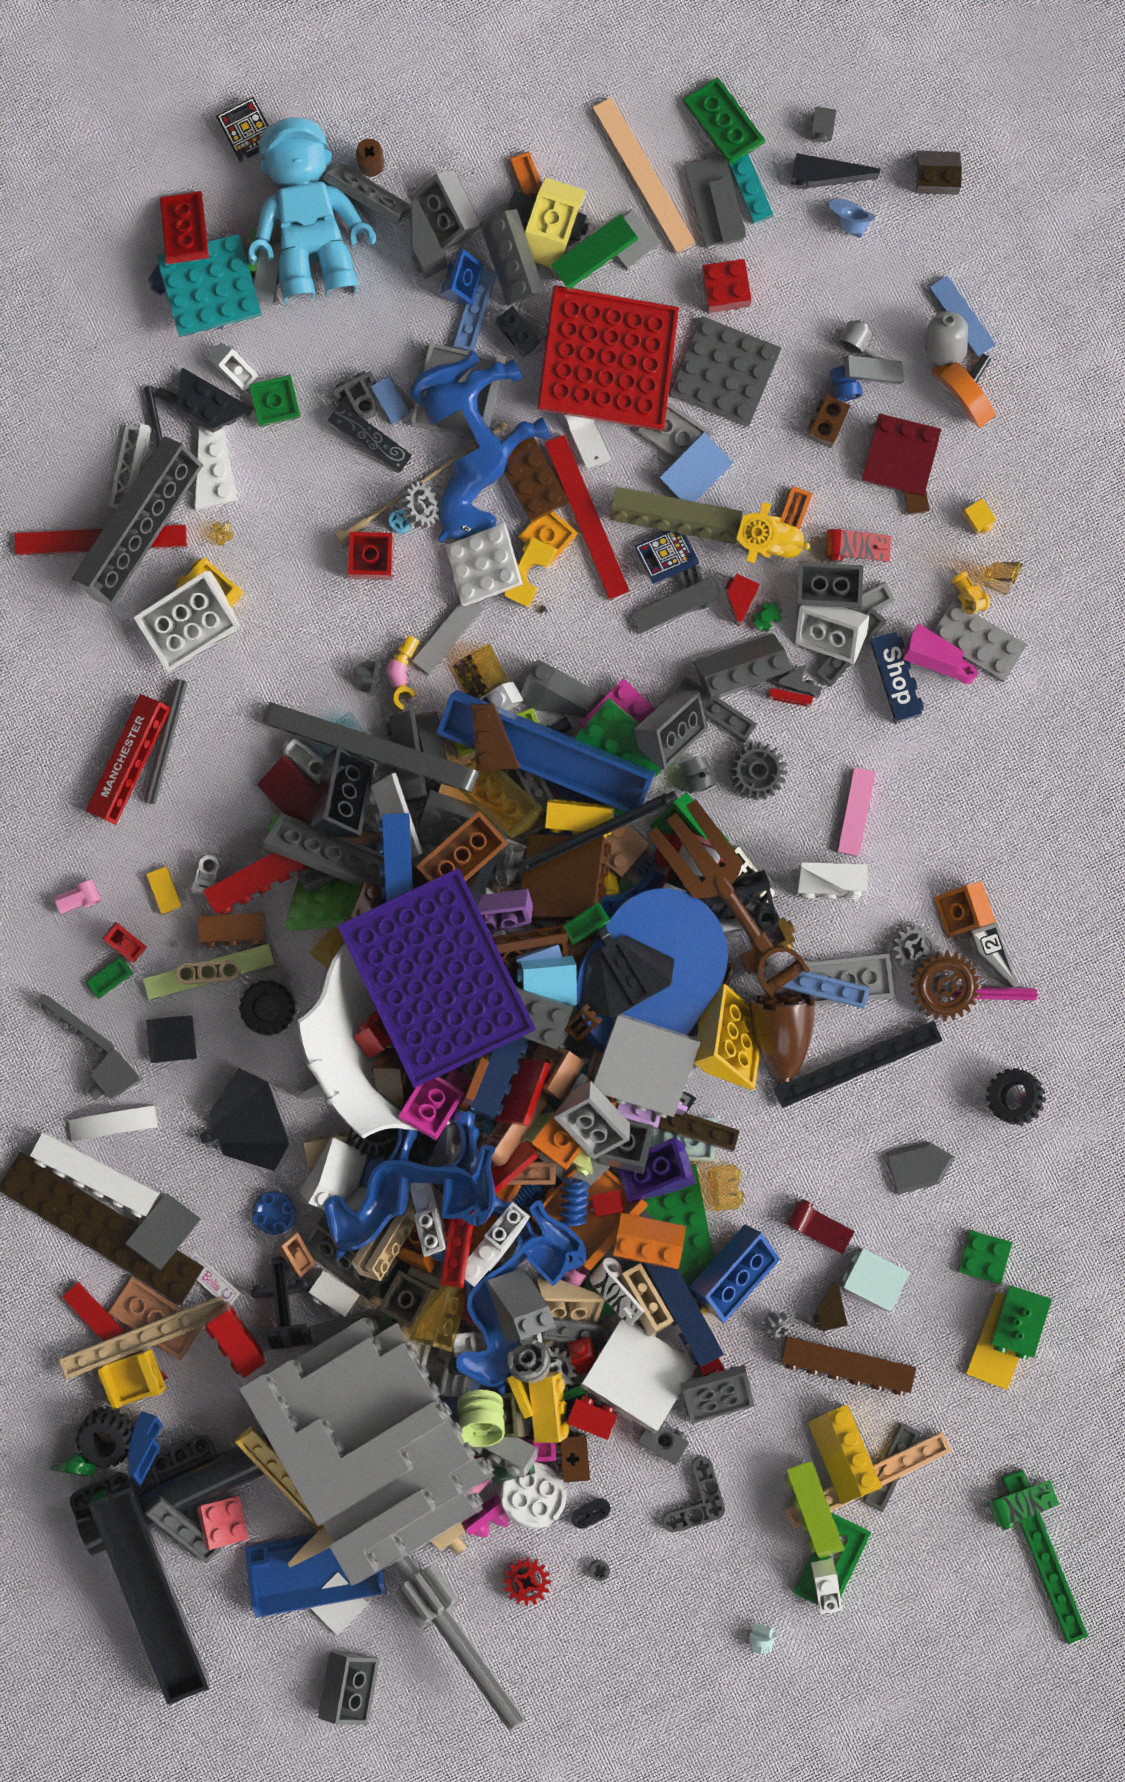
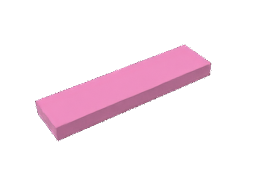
[837,768,876,857]

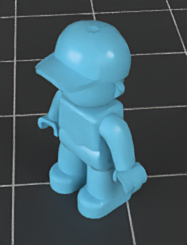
[248,117,376,306]

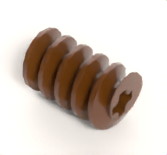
[356,138,385,177]

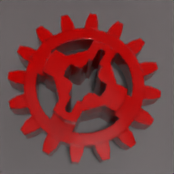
[503,1557,551,1606]

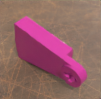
[903,623,978,684]

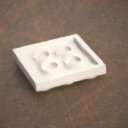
[445,523,523,607]

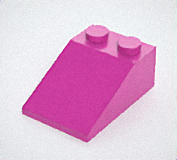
[398,1077,465,1140]

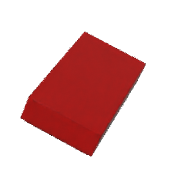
[768,688,813,707]

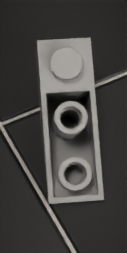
[472,1437,537,1478]

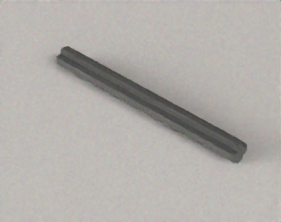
[144,679,188,804]

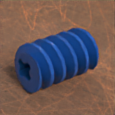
[558,1177,589,1226]

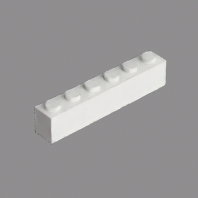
[30,1132,161,1218]

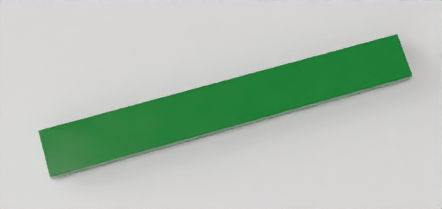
[1002,1469,1088,1644]

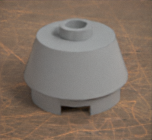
[508,1339,551,1383]

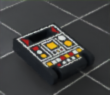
[216,97,269,162]

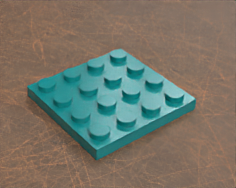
[156,234,262,337]

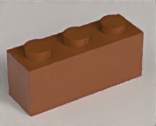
[198,913,266,947]

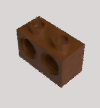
[807,395,851,448]

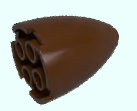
[749,993,815,1082]

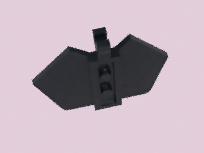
[581,927,674,1018]
[200,1068,290,1171]

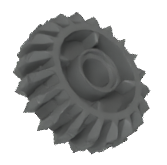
[729,742,787,801]

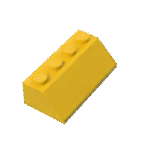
[807,1404,882,1505]

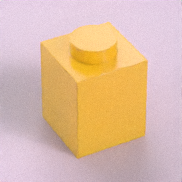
[962,498,997,535]

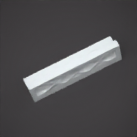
[109,424,152,509]

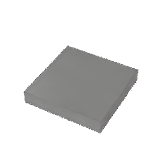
[616,210,660,270]

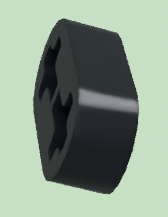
[571,1498,611,1529]

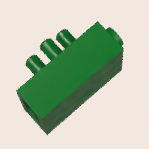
[989,1285,1052,1360]

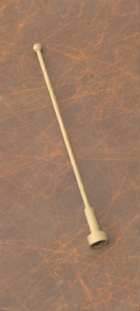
[334,422,507,547]

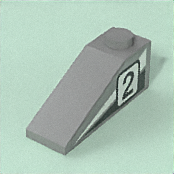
[968,923,1018,987]

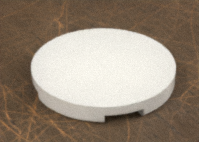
[500,1462,566,1529]

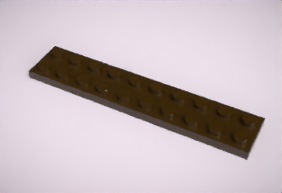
[0,1152,205,1304]

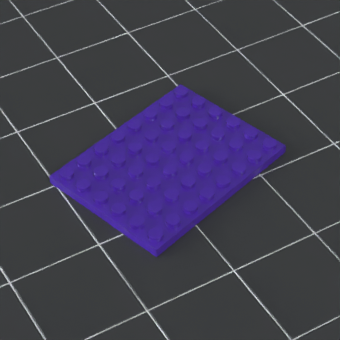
[338,868,536,1088]

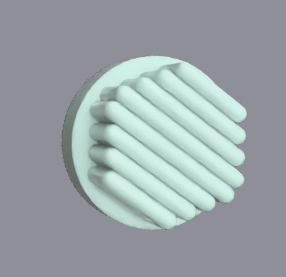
[749,1622,774,1654]

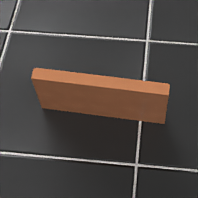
[107,1276,203,1361]

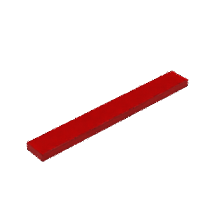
[545,435,630,600]
[14,525,187,556]

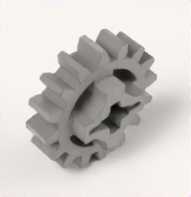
[399,481,439,529]
[892,925,941,972]

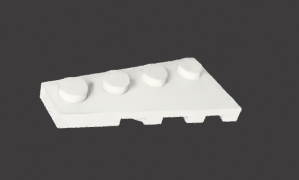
[195,425,238,510]

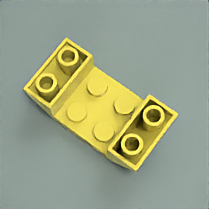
[525,178,586,269]

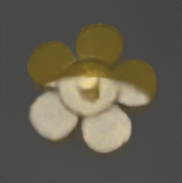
[209,522,233,546]

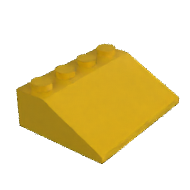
[693,984,760,1090]

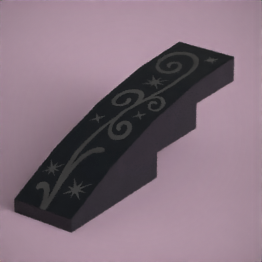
[327,403,412,473]

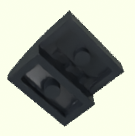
[146,1015,197,1063]

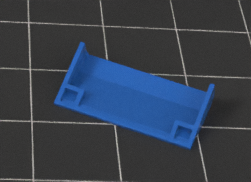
[245,1533,387,1618]

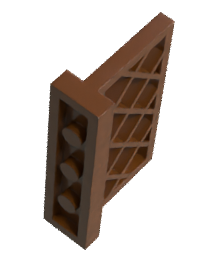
[492,925,568,985]

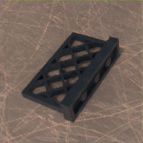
[686,870,775,922]

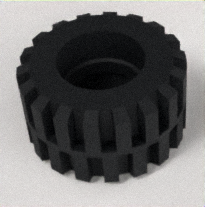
[239,980,296,1036]
[986,1068,1046,1126]
[75,1406,134,1468]

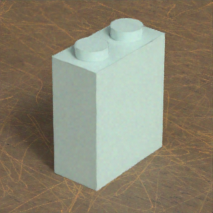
[841,1248,910,1312]

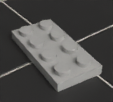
[933,600,1027,682]
[806,954,895,1006]

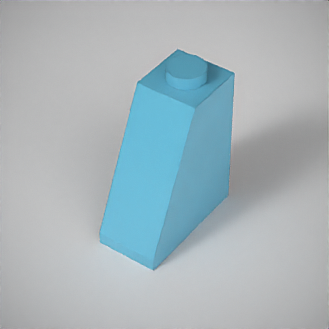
[516,956,577,1006]

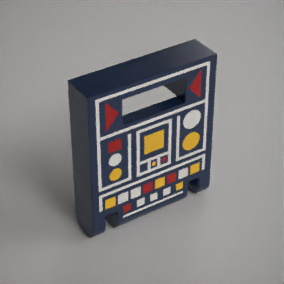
[635,531,699,584]

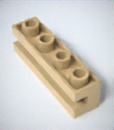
[351,1196,416,1281]

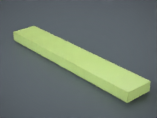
[144,944,275,1000]

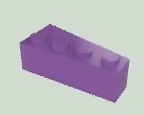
[478,889,533,936]

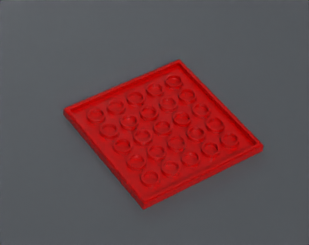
[537,285,679,432]

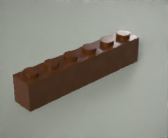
[781,1336,917,1396]

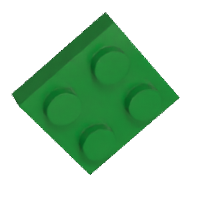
[249,375,301,427]
[958,1230,1013,1285]

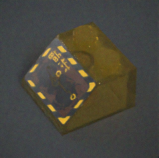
[452,643,509,699]

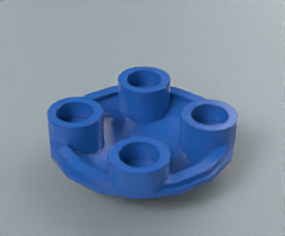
[253,1191,296,1235]

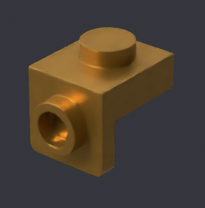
[777,917,796,953]

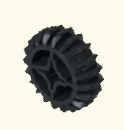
[350,1128,398,1161]

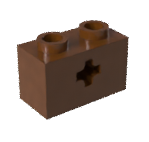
[556,1434,590,1483]

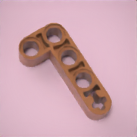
[477,1092,547,1166]

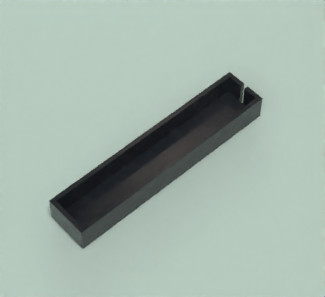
[88,1480,209,1705]

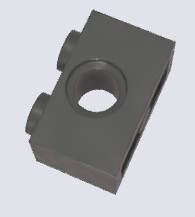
[638,1421,689,1465]

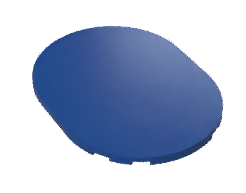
[576,888,728,1046]

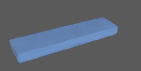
[452,268,497,351]
[929,276,996,358]
[782,966,870,1009]

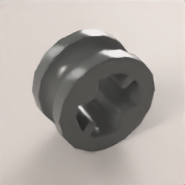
[590,1560,610,1581]

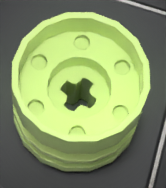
[457,1390,505,1447]

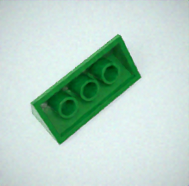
[551,214,639,290]

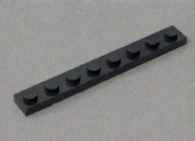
[774,1021,943,1108]

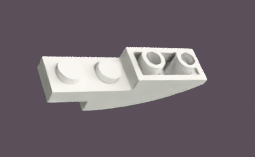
[410,1182,446,1257]
[465,1202,530,1287]

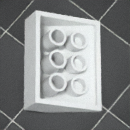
[133,571,240,673]

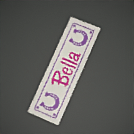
[191,1252,241,1305]

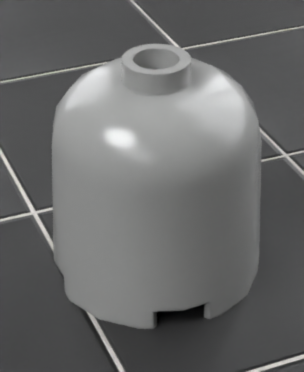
[925,311,968,366]

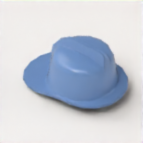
[828,199,875,238]

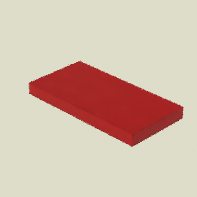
[160,191,209,264]

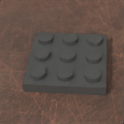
[680,1365,754,1424]

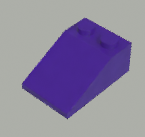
[618,1137,696,1203]

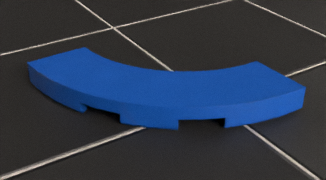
[601,868,666,917]

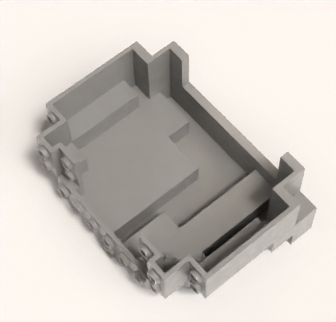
[240,1318,494,1585]

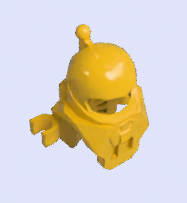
[736,502,810,564]

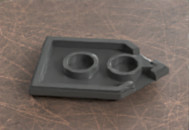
[886,1142,955,1195]

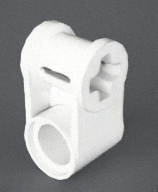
[191,856,221,895]

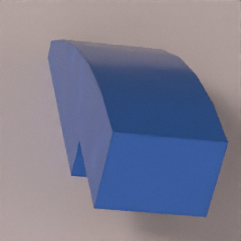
[128,1411,163,1486]

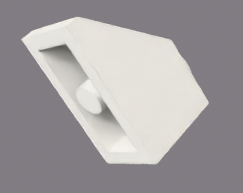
[207,342,258,392]

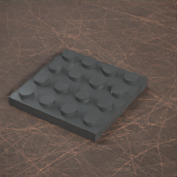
[670,316,781,427]

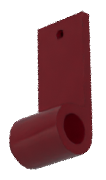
[784,1198,855,1254]

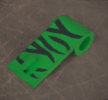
[988,1480,1059,1530]

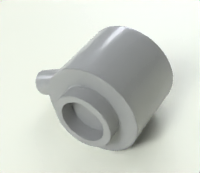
[838,320,882,359]

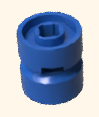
[830,365,863,402]

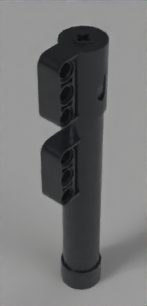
[69,1433,274,1556]

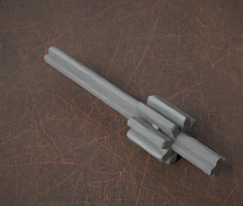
[393,1555,526,1732]

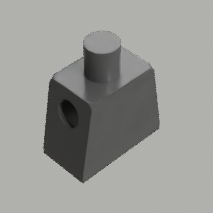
[87,1048,142,1101]

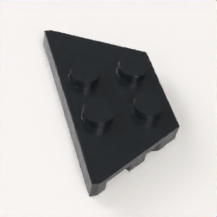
[176,368,253,433]

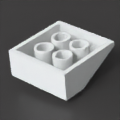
[797,862,868,900]

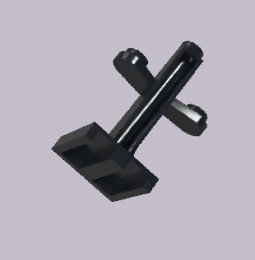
[250,1257,312,1351]

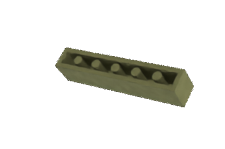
[610,487,743,544]

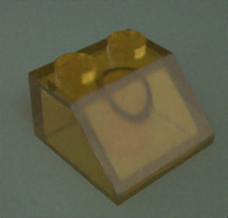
[709,1165,744,1211]

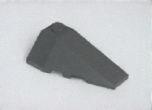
[520,659,605,718]

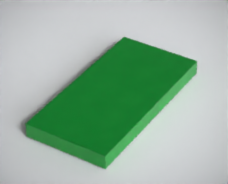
[682,77,765,165]

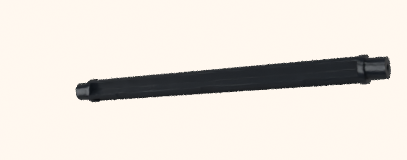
[516,791,678,874]

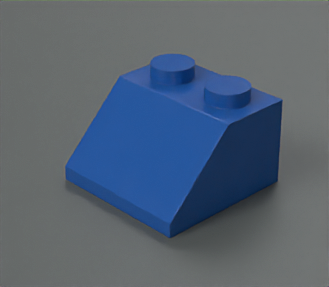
[441,249,484,305]

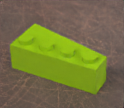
[785,1461,845,1559]

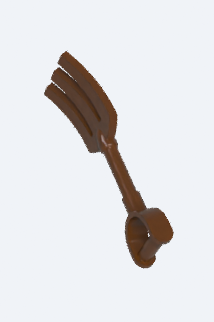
[647,799,810,999]

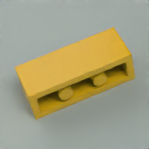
[545,799,615,837]
[529,1372,569,1443]

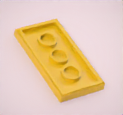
[965,1291,1019,1390]

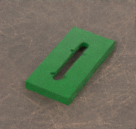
[793,1512,871,1613]

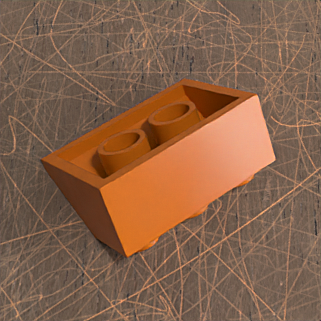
[612,1213,686,1270]

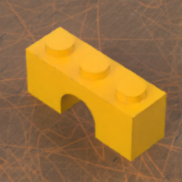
[504,537,557,608]

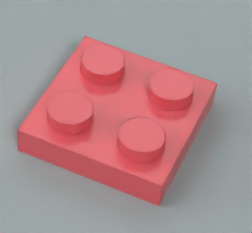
[197,1496,249,1550]

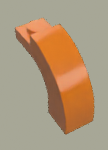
[931,362,996,428]

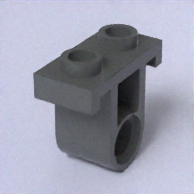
[333,371,376,420]

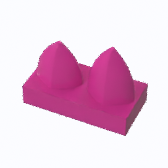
[462,1494,509,1538]

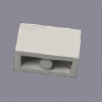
[309,1270,361,1318]

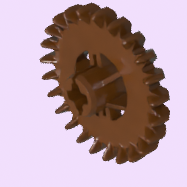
[910,950,982,1022]

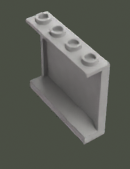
[409,340,506,441]
[592,1014,701,1118]

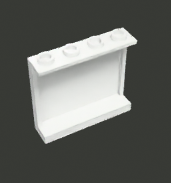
[579,1318,697,1434]

